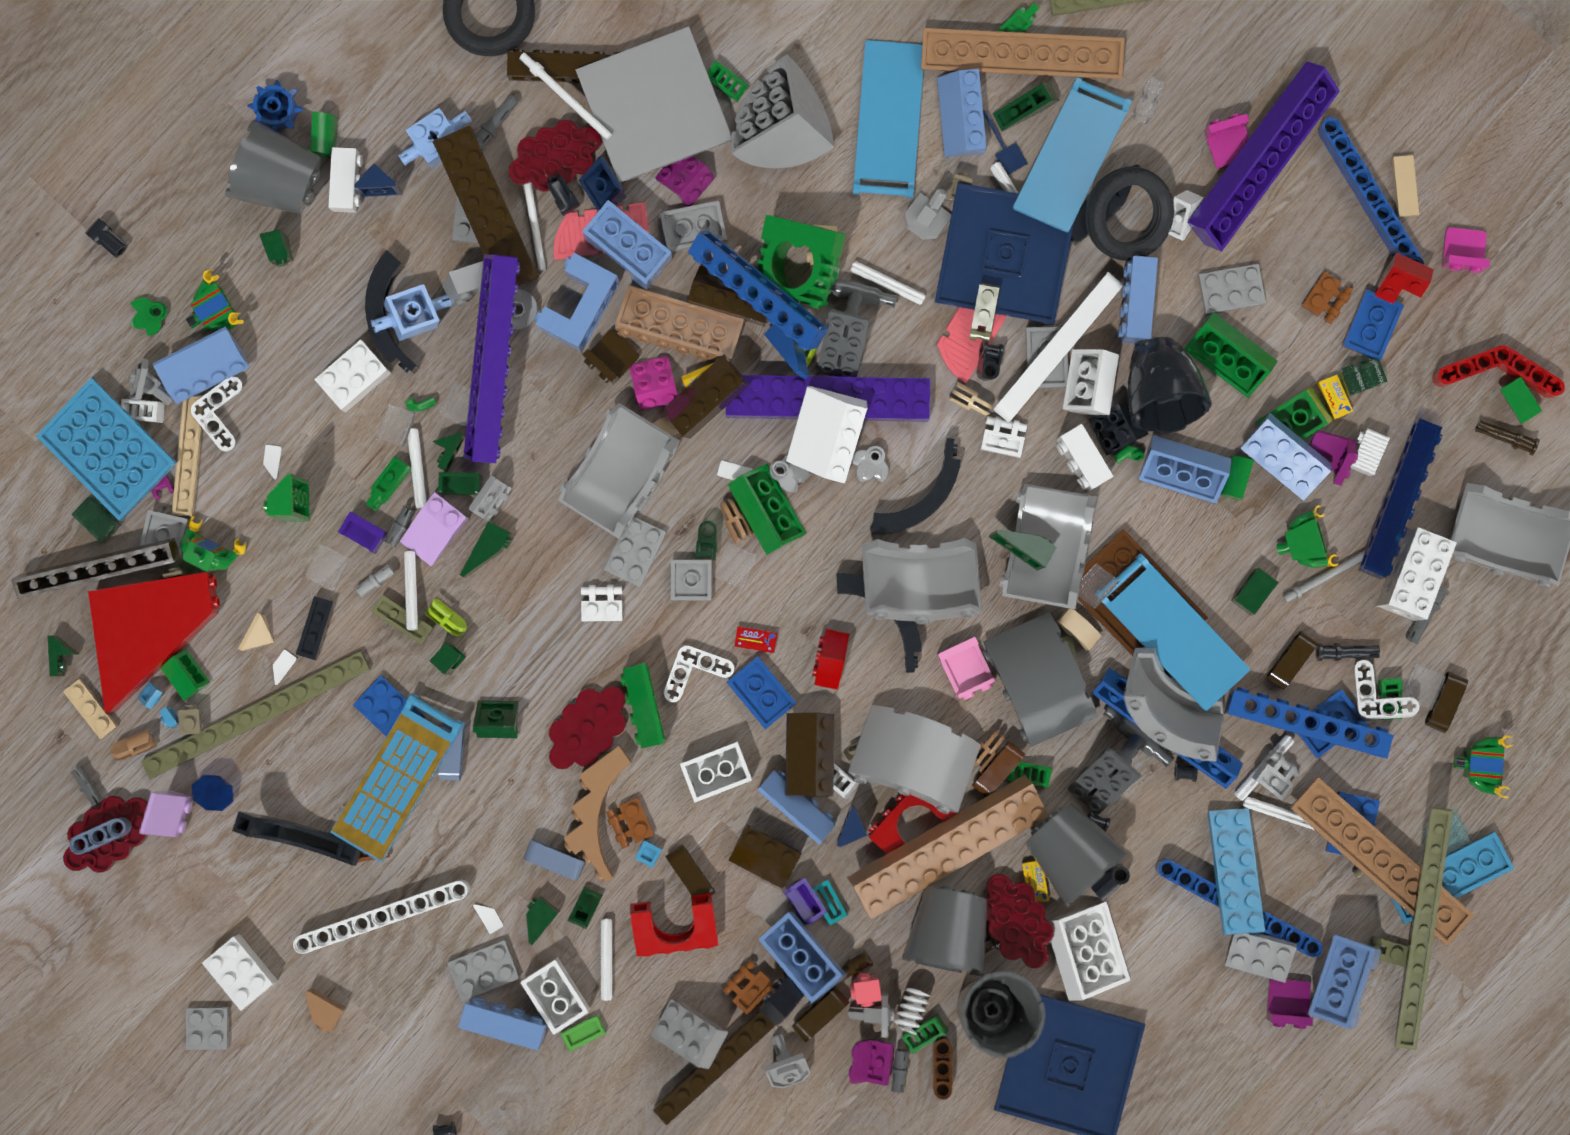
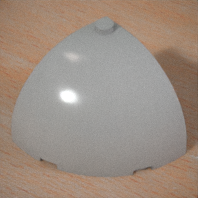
[731,54,835,168]

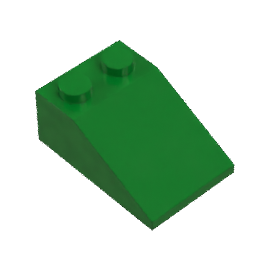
[1255,387,1333,440]

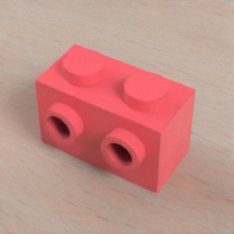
[850,973,882,1007]

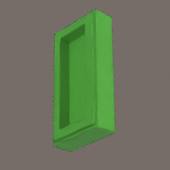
[560,1014,607,1052]

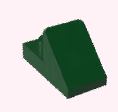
[432,433,465,472]
[47,635,79,677]
[568,887,603,929]

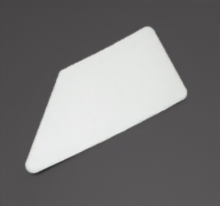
[263,445,281,479]
[717,460,753,480]
[273,650,297,685]
[473,904,503,934]

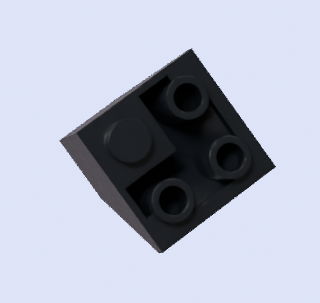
[1089,403,1149,456]

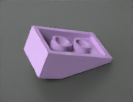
[400,492,470,567]
[140,790,193,837]

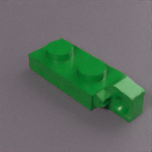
[996,2,1040,33]
[365,456,412,511]

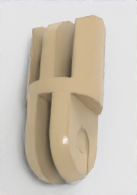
[948,382,993,416]

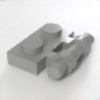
[468,475,512,522]
[1252,750,1300,800]

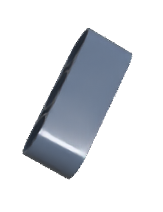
[439,722,465,781]
[69,817,132,854]
[523,839,586,881]

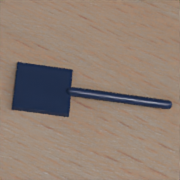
[983,110,1028,175]

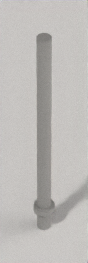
[1283,531,1403,603]

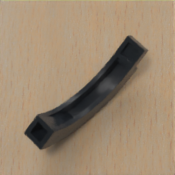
[365,250,420,374]
[872,438,961,535]
[836,573,922,673]
[232,811,361,866]

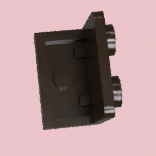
[582,330,640,385]

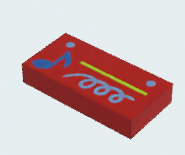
[734,626,778,653]

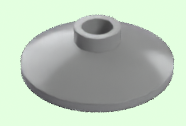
[511,289,537,330]

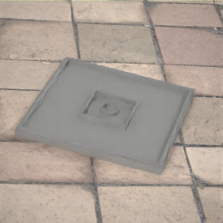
[576,27,731,184]

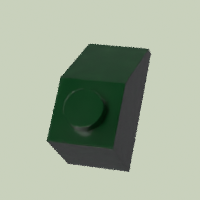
[260,229,293,267]
[526,896,560,945]

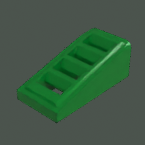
[707,60,749,103]
[1378,678,1403,720]
[1007,762,1052,788]
[901,1013,948,1054]

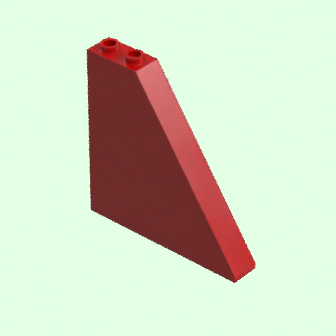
[88,572,220,713]

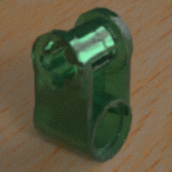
[695,521,717,560]

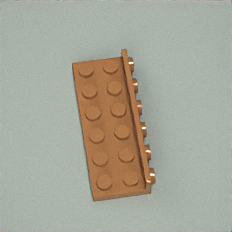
[615,285,744,362]

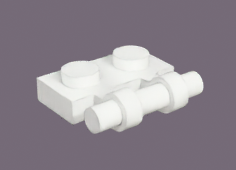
[980,416,1027,458]
[581,584,623,622]

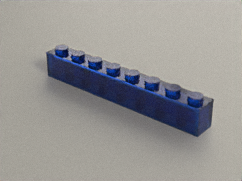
[1358,418,1443,580]

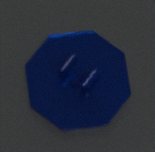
[191,775,234,811]

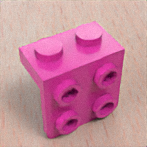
[1204,113,1249,169]
[1442,227,1490,274]
[629,356,678,411]

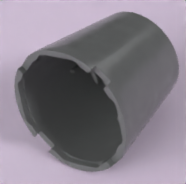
[225,120,322,214]
[1025,803,1129,907]
[902,886,987,976]
[957,972,1045,1058]

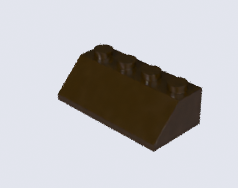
[687,265,772,327]
[664,354,750,439]
[785,713,834,798]

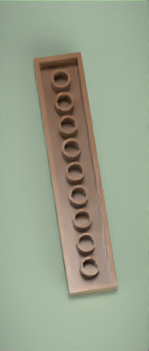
[847,775,1048,919]

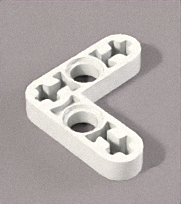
[191,376,242,452]
[664,646,735,702]
[1354,660,1420,720]

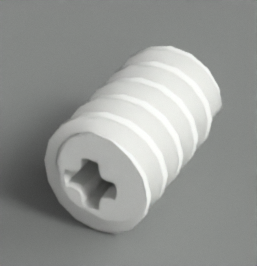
[894,988,930,1035]

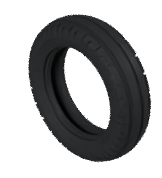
[442,0,535,57]
[1085,166,1174,261]

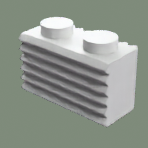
[1351,428,1390,476]

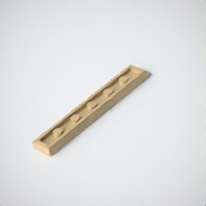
[172,395,205,517]

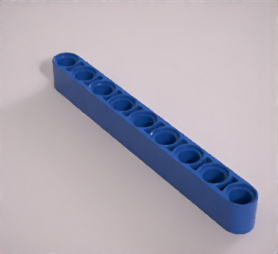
[1318,117,1424,265]
[1155,858,1323,957]

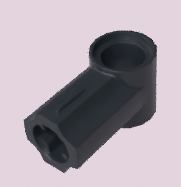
[545,173,580,216]
[85,218,128,258]
[1090,864,1130,901]

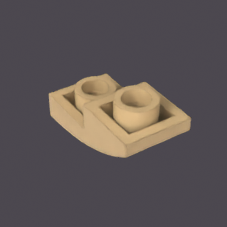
[1056,608,1102,650]

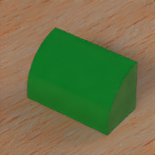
[310,111,337,158]
[1499,377,1542,424]
[1220,456,1254,501]
[160,650,210,701]

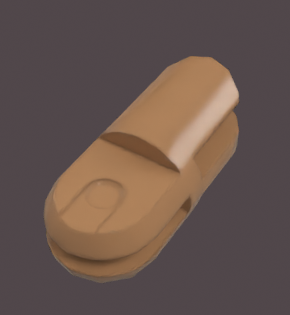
[720,499,753,544]
[110,730,157,761]
[974,730,1005,773]

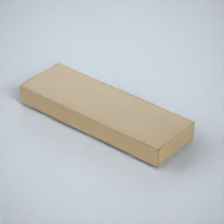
[1392,155,1419,218]

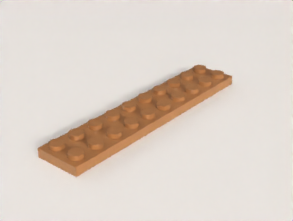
[921,28,1125,80]
[1290,777,1474,946]

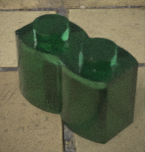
[1338,358,1388,397]
[72,496,121,543]

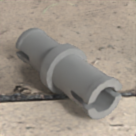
[355,564,396,598]

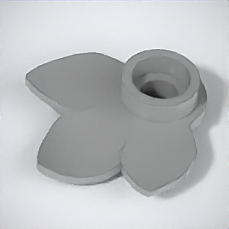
[851,445,889,483]
[770,455,810,493]

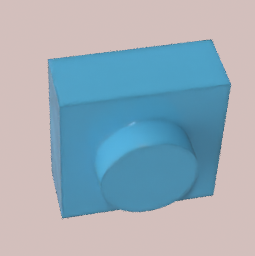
[137,682,163,709]
[159,707,179,728]
[635,840,663,868]

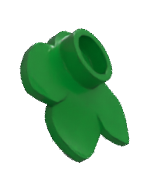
[130,298,168,336]

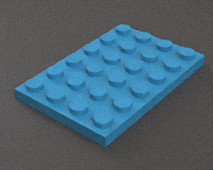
[36,378,177,521]

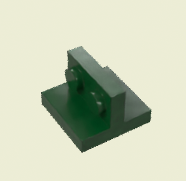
[473,700,519,739]

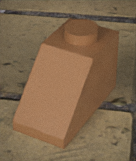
[305,988,347,1033]

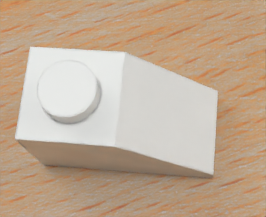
[1169,190,1204,241]

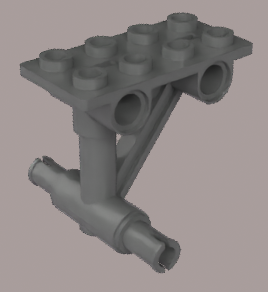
[817,279,897,377]
[1067,706,1174,814]

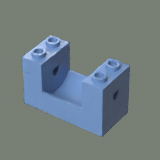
[582,200,672,290]
[535,253,620,353]
[1309,934,1382,1029]

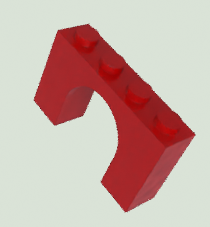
[868,794,960,854]
[630,893,719,957]

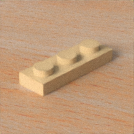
[63,679,119,739]

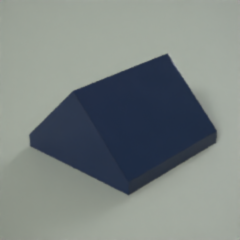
[578,156,626,211]
[354,163,402,197]
[836,805,867,847]

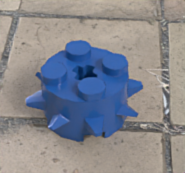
[247,80,303,131]

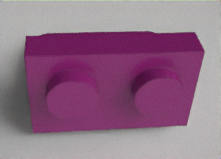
[656,156,716,207]
[1310,430,1359,486]
[1266,979,1313,1029]
[848,1039,894,1086]

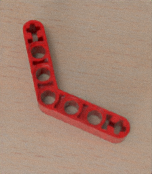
[1432,345,1565,398]

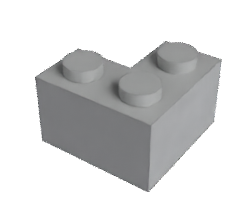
[442,261,483,307]

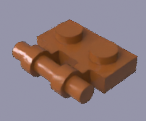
[1301,271,1353,324]
[606,797,654,849]
[722,960,774,1015]

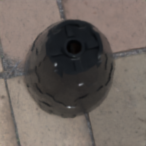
[1127,337,1212,434]

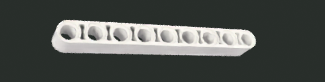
[993,272,1124,423]
[293,879,470,954]

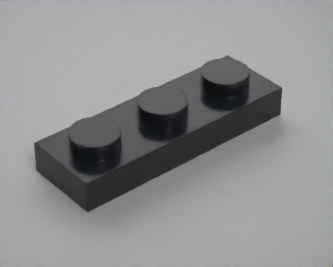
[296,596,335,660]

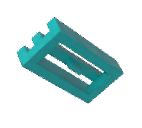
[812,879,848,925]

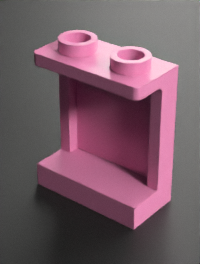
[937,637,996,700]

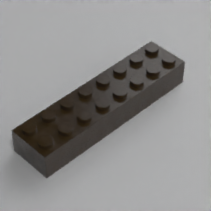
[433,125,539,286]

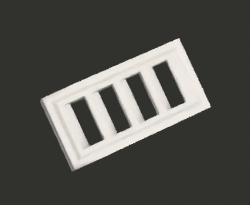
[121,399,165,423]
[833,763,859,799]

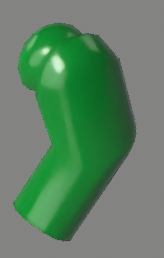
[405,396,436,412]
[1113,445,1144,464]

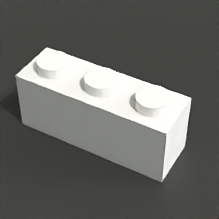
[329,147,363,213]

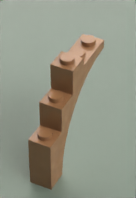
[563,746,632,883]

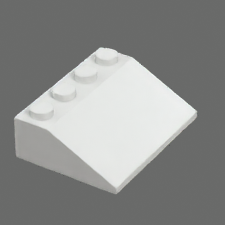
[786,385,867,483]
[1048,902,1131,1001]

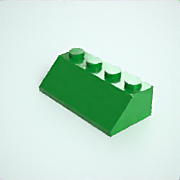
[1184,312,1278,398]
[727,463,807,555]
[264,474,310,522]
[620,663,666,749]

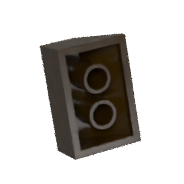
[729,824,802,889]

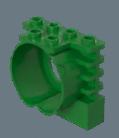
[757,214,846,309]

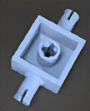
[398,108,472,168]
[371,284,451,341]

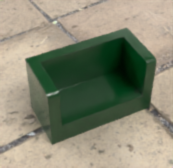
[438,472,483,496]
[1231,568,1279,615]
[429,643,466,675]

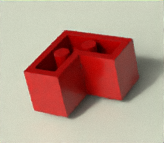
[1374,253,1434,304]
[812,629,850,690]

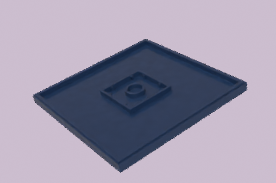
[934,183,1074,325]
[994,994,1146,1135]

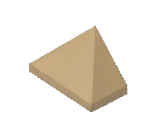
[238,613,274,651]

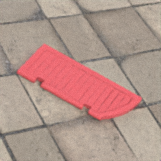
[554,202,649,261]
[936,308,1007,384]

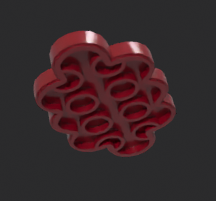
[508,119,602,192]
[549,686,626,770]
[63,795,148,873]
[986,874,1054,969]

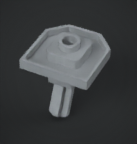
[903,189,951,240]
[129,358,173,405]
[848,991,894,1038]
[764,1034,811,1088]

